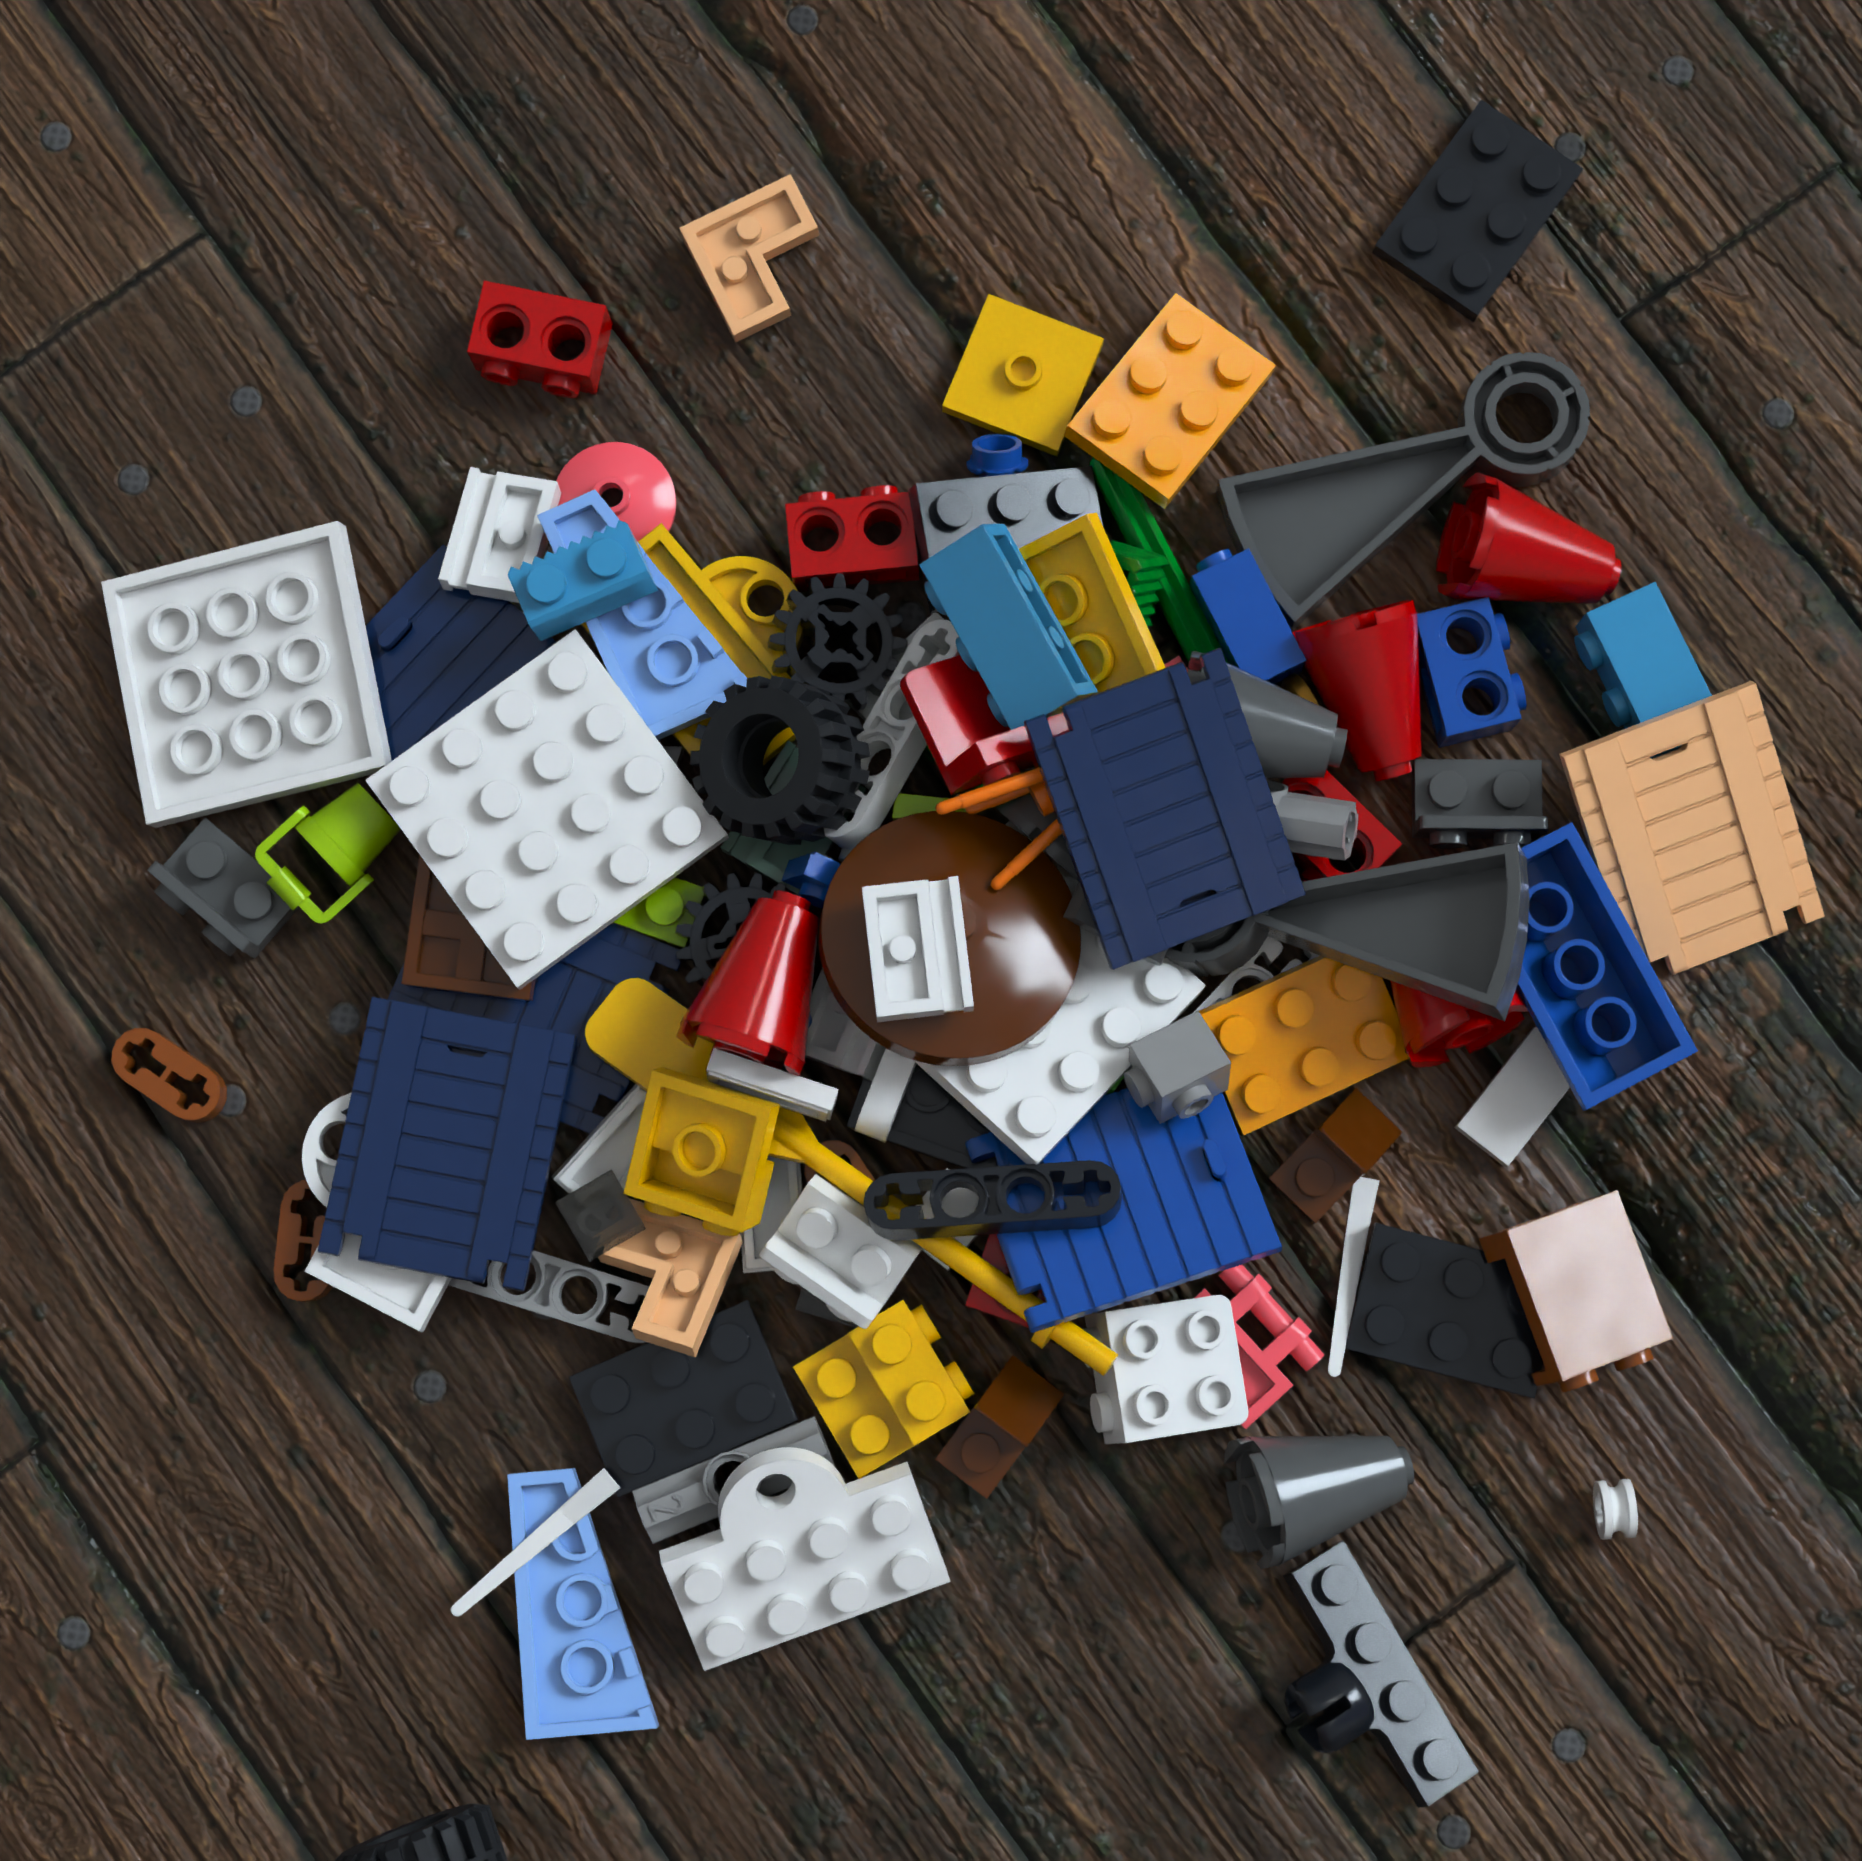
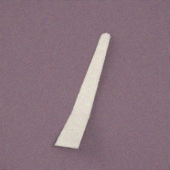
[1328,1177,1380,1377]
[451,1468,621,1616]

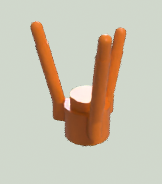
[935,767,1062,890]

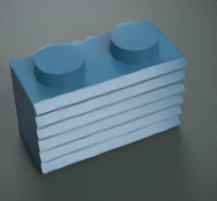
[508,520,658,641]

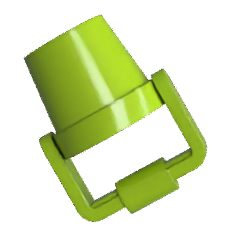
[255,782,401,924]

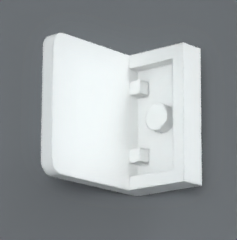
[1083,1295,1249,1444]

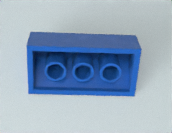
[1516,822,1698,1111]

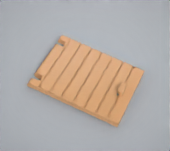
[1559,681,1825,975]

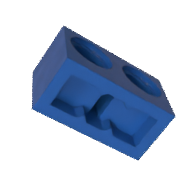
[1417,597,1527,748]

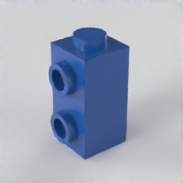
[1189,548,1307,685]

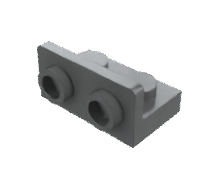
[1411,759,1548,849]
[147,818,299,959]

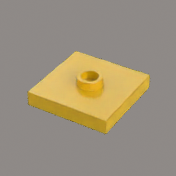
[942,294,1104,457]

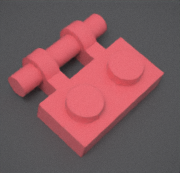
[1194,1264,1325,1429]

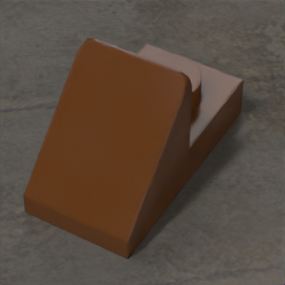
[1267,1088,1402,1224]
[935,1355,1064,1499]

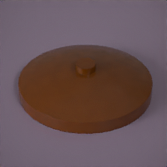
[818,811,1081,1066]

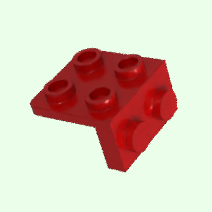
[900,655,1069,795]

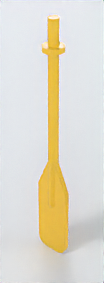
[585,978,1118,1376]

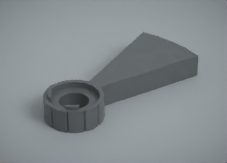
[1216,352,1590,631]
[1164,842,1530,1021]

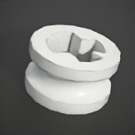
[1593,1479,1638,1540]

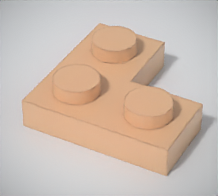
[679,174,819,343]
[596,1196,743,1358]

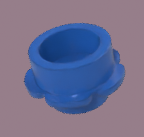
[966,434,1028,477]

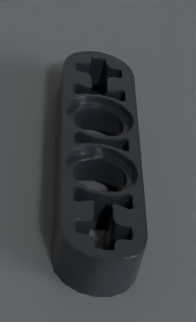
[863,1160,1122,1240]

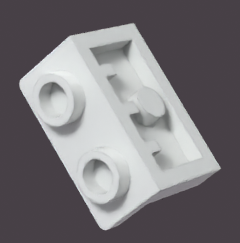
[759,1174,923,1329]

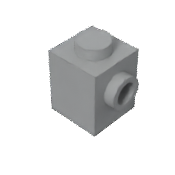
[1124,1011,1231,1124]

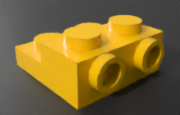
[623,1067,780,1236]
[793,1299,975,1479]

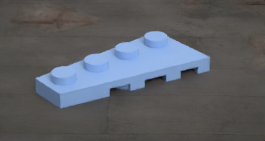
[537,489,748,740]
[507,1468,659,1740]

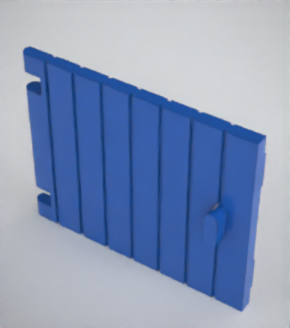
[965,1088,1282,1333]

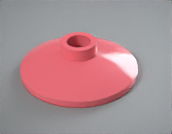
[556,442,677,542]

